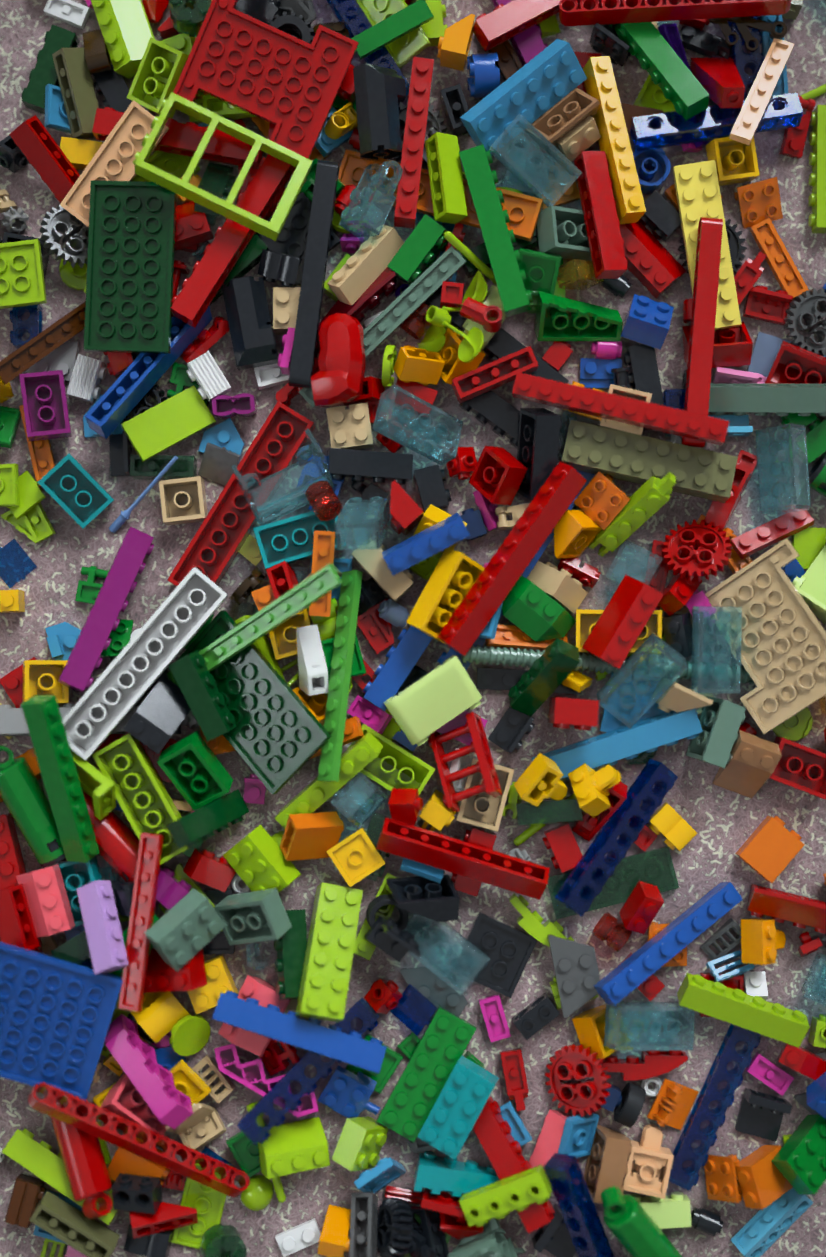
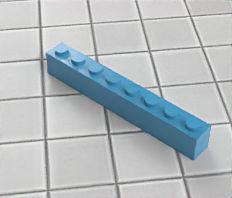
[532,709,703,780]

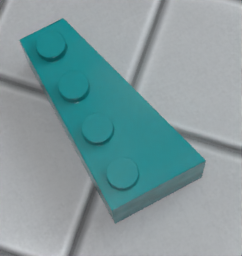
[414,1151,500,1197]

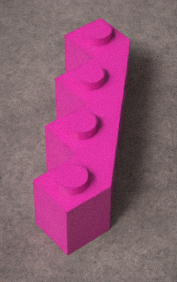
[104,1014,193,1129]
[214,1044,319,1117]

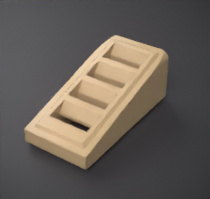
[192,1055,235,1104]

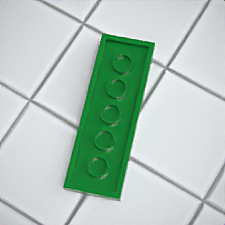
[377,1006,477,1142]

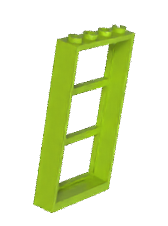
[133,92,313,241]

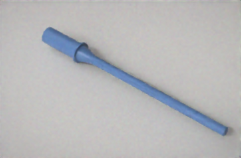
[109,456,178,533]

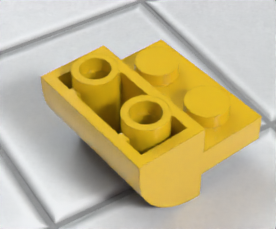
[129,991,189,1043]

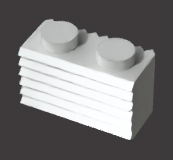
[186,351,231,403]
[66,354,107,404]

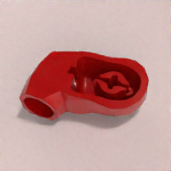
[311,313,366,407]

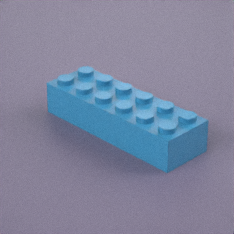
[460,39,587,156]

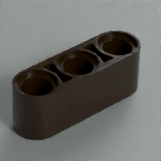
[83,29,111,75]

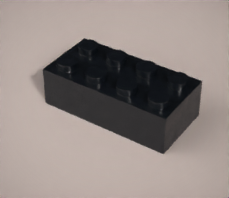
[517,408,562,501]

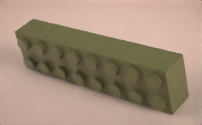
[561,420,738,503]

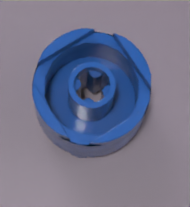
[466,52,500,98]
[633,145,671,195]

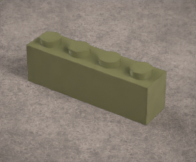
[52,48,99,139]
[29,1190,120,1257]

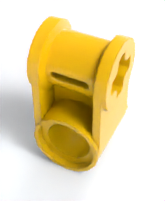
[324,102,358,140]

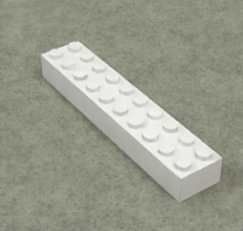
[62,567,229,760]

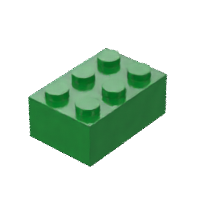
[388,214,448,286]
[157,731,233,811]
[772,1114,826,1195]

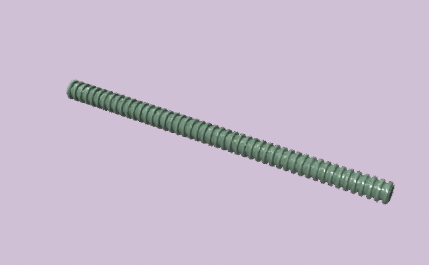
[461,645,754,684]

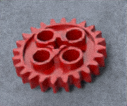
[662,519,732,582]
[545,1044,612,1117]

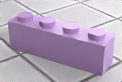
[77,880,129,974]

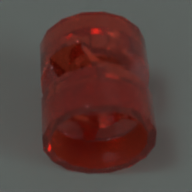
[400,303,432,340]
[305,481,342,521]
[592,912,632,952]

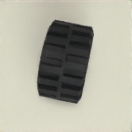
[267,12,315,44]

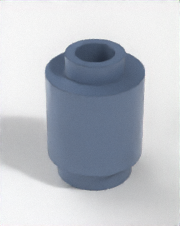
[378,599,410,628]

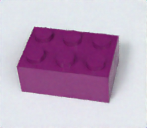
[19,370,72,441]

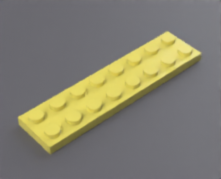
[672,160,742,330]

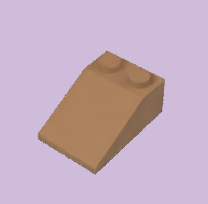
[712,730,782,798]

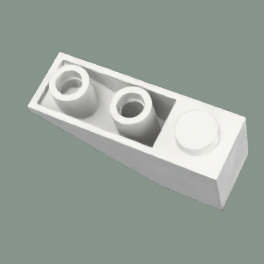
[296,624,329,696]

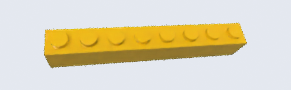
[583,56,646,224]

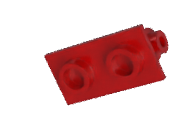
[557,558,601,588]

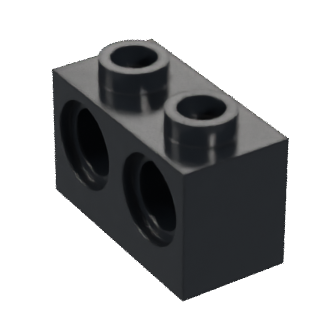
[512,993,560,1040]
[111,1174,163,1214]

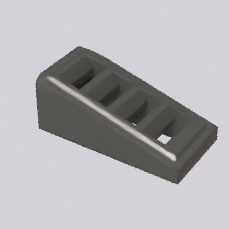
[700,918,741,960]

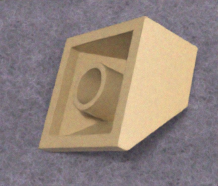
[653,679,713,713]

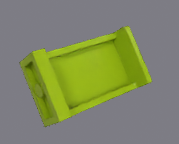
[70,748,116,821]

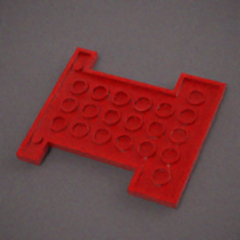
[173,0,359,159]

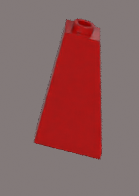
[690,57,745,108]

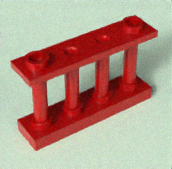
[428,712,502,812]

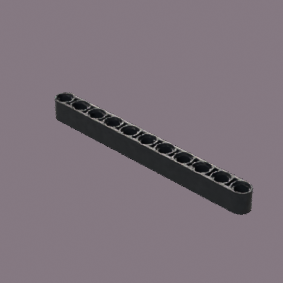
[289,160,339,388]

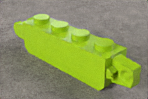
[588,472,677,557]

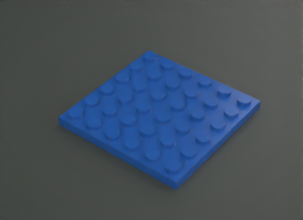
[0,942,123,1101]

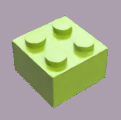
[332,1116,389,1172]

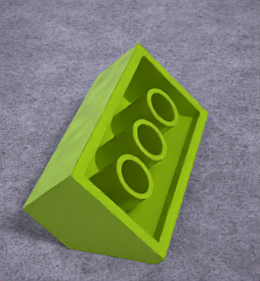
[91,0,155,79]
[347,724,435,795]

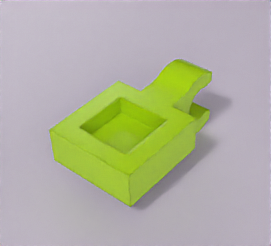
[502,782,522,819]

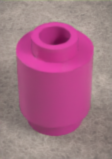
[591,341,622,360]

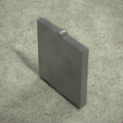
[198,443,240,486]

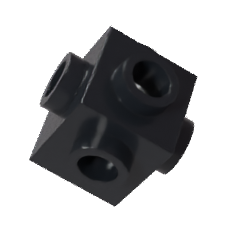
[0,135,29,173]
[358,578,386,615]

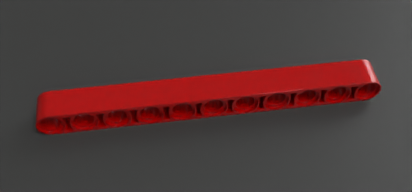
[559,0,792,26]
[682,217,723,448]
[28,1082,250,1197]

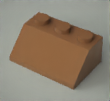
[528,87,600,153]
[581,1125,632,1203]

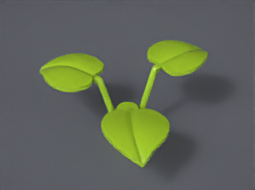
[417,270,488,363]

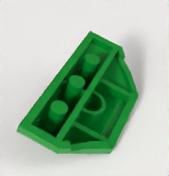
[502,575,576,642]

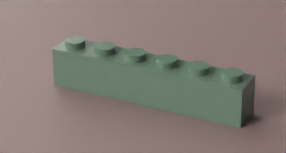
[708,383,826,416]

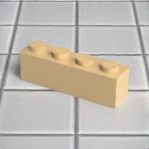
[327,224,404,306]

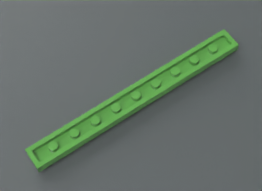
[167,564,343,686]
[318,570,363,782]

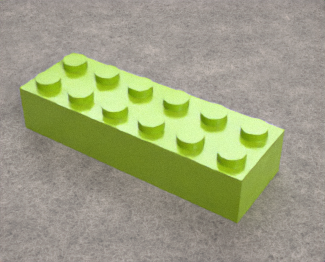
[92,733,188,865]
[296,882,363,1023]

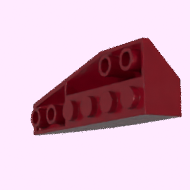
[314,267,397,360]

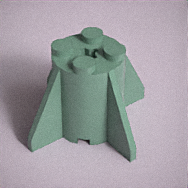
[448,1217,526,1257]

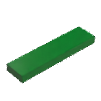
[351,0,434,60]

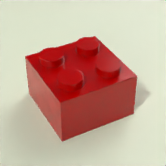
[469,446,528,505]

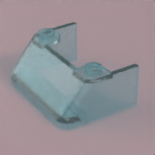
[231,429,334,525]

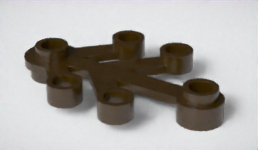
[708,16,787,52]

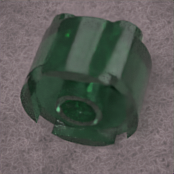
[169,0,211,37]
[199,1224,247,1257]

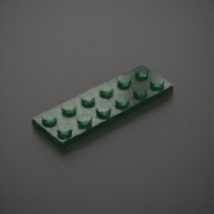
[547,846,679,920]

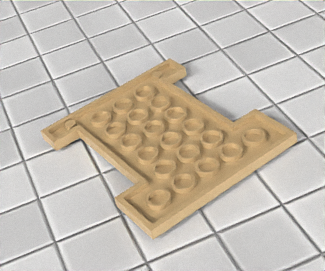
[681,538,826,734]

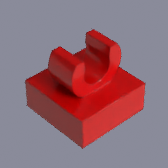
[798,931,823,957]
[162,1170,186,1191]

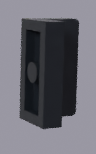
[109,431,133,477]

